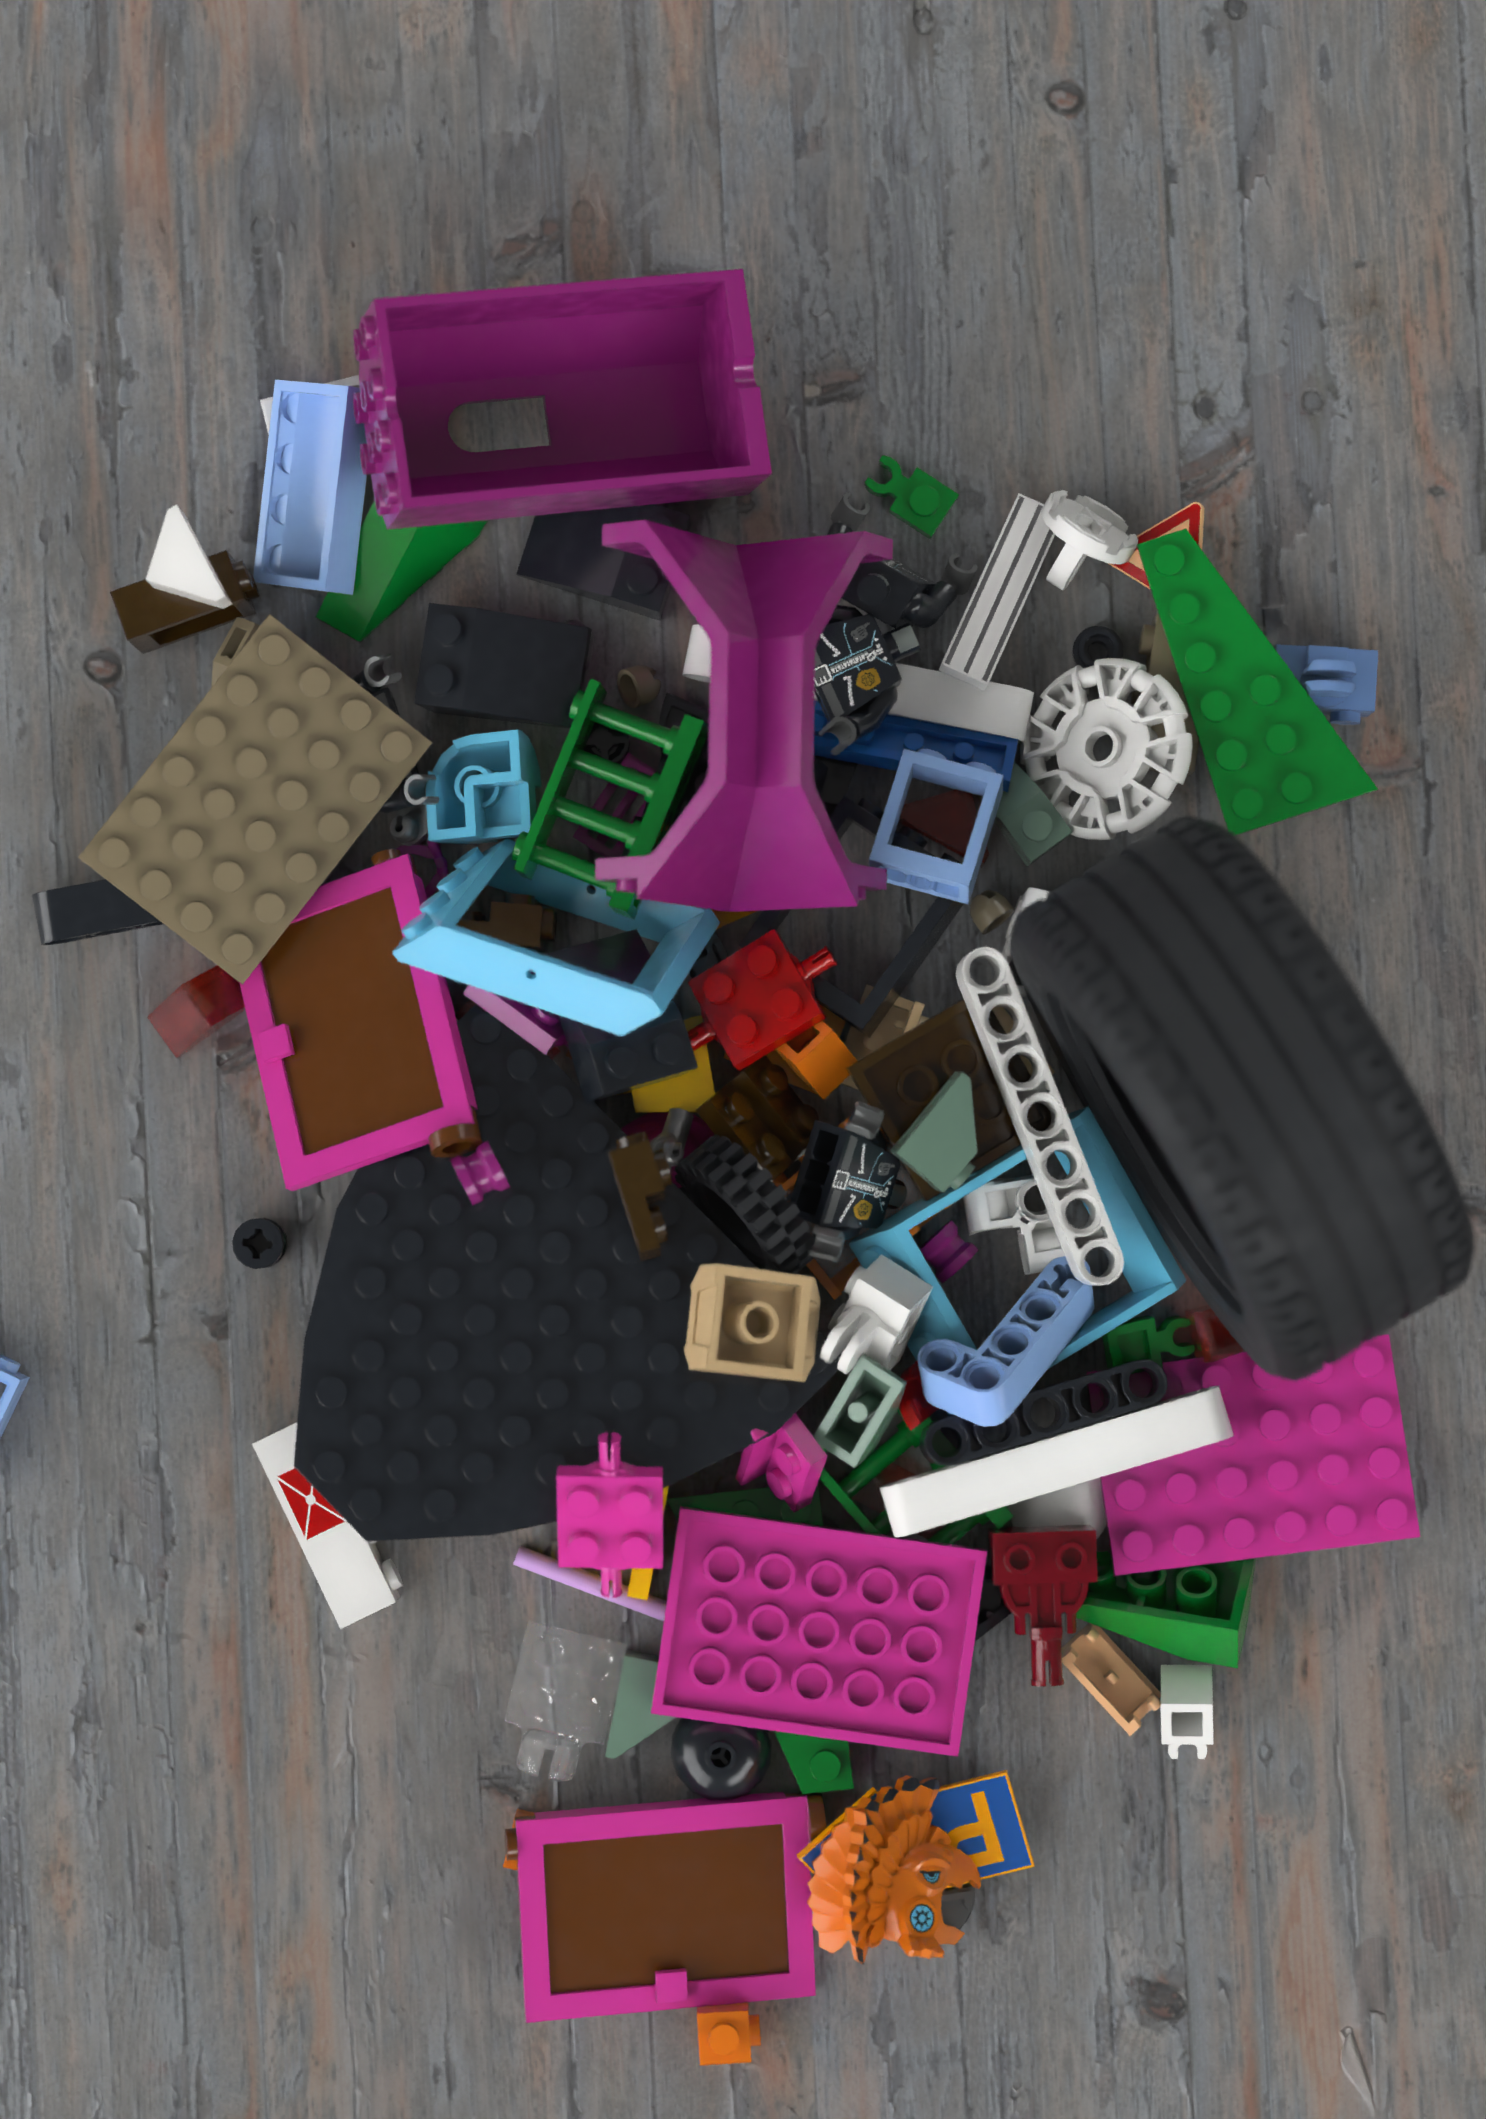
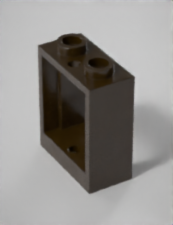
[110,550,260,654]

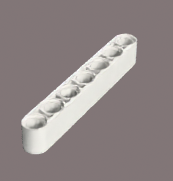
[682,624,1034,744]
[956,947,1124,1286]
[880,1386,1234,1538]

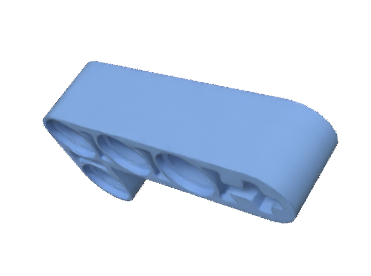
[918,1256,1095,1427]

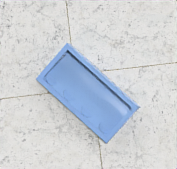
[253,380,367,595]

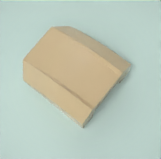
[684,1263,821,1382]

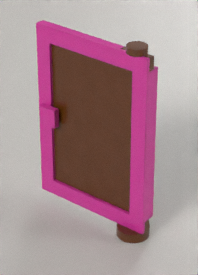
[239,849,482,1192]
[505,1791,826,2023]

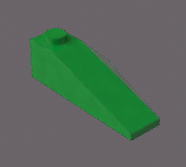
[315,500,489,643]
[1064,1551,1256,1668]

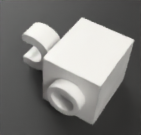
[1161,1665,1213,1759]

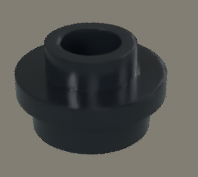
[1072,626,1123,668]

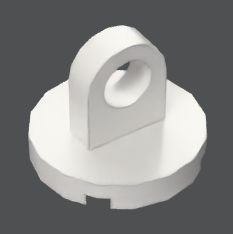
[1041,490,1138,591]

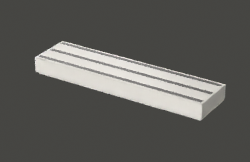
[939,493,1055,691]

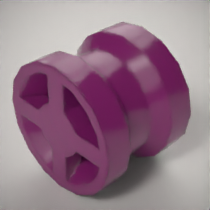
[450,1141,510,1206]
[919,1220,979,1284]

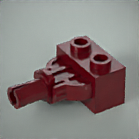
[988,1525,1098,1687]

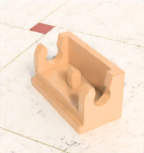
[1062,1623,1161,1736]

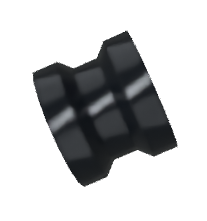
[584,722,630,764]
[232,1218,288,1269]

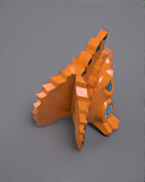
[807,1775,981,1965]

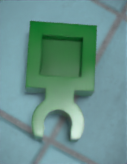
[864,455,959,540]
[1102,1315,1195,1374]

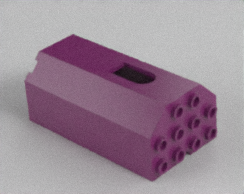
[353,269,772,530]

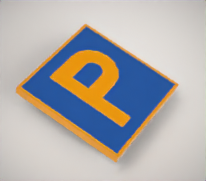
[930,1770,1035,1889]

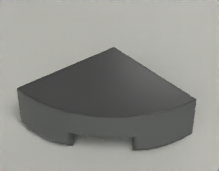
[941,1884,975,1930]

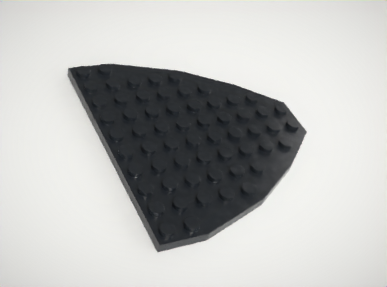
[294,1004,842,1542]

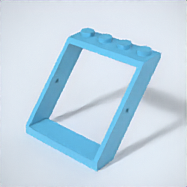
[392,838,720,1036]
[848,1107,1187,1416]

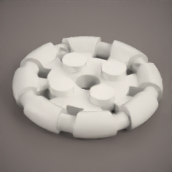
[1020,658,1192,840]

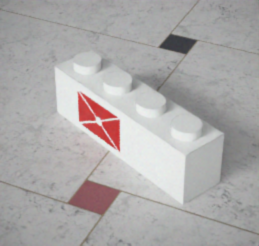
[252,1422,403,1629]

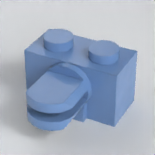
[1274,644,1378,725]

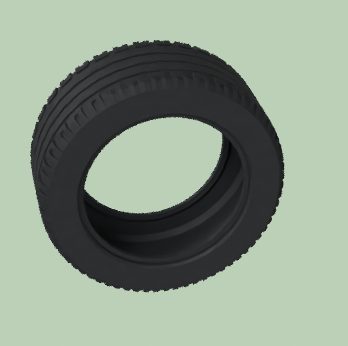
[1009,816,1475,1381]

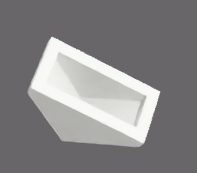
[146,505,232,609]

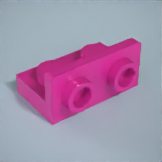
[735,1413,827,1513]

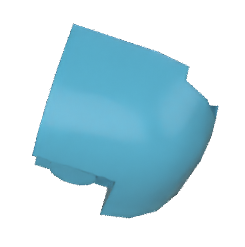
[426,729,542,844]

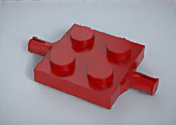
[687,929,838,1071]

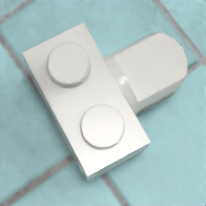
[820,1254,933,1374]

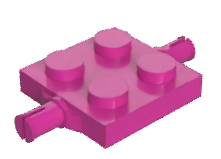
[557,1432,664,1598]

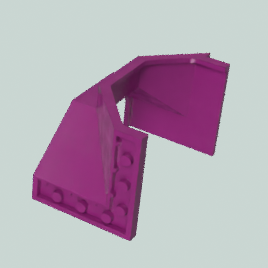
[595,520,893,912]

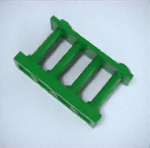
[512,679,709,920]
[820,1408,1014,1545]

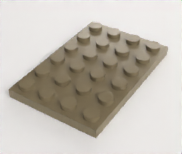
[78,614,432,985]

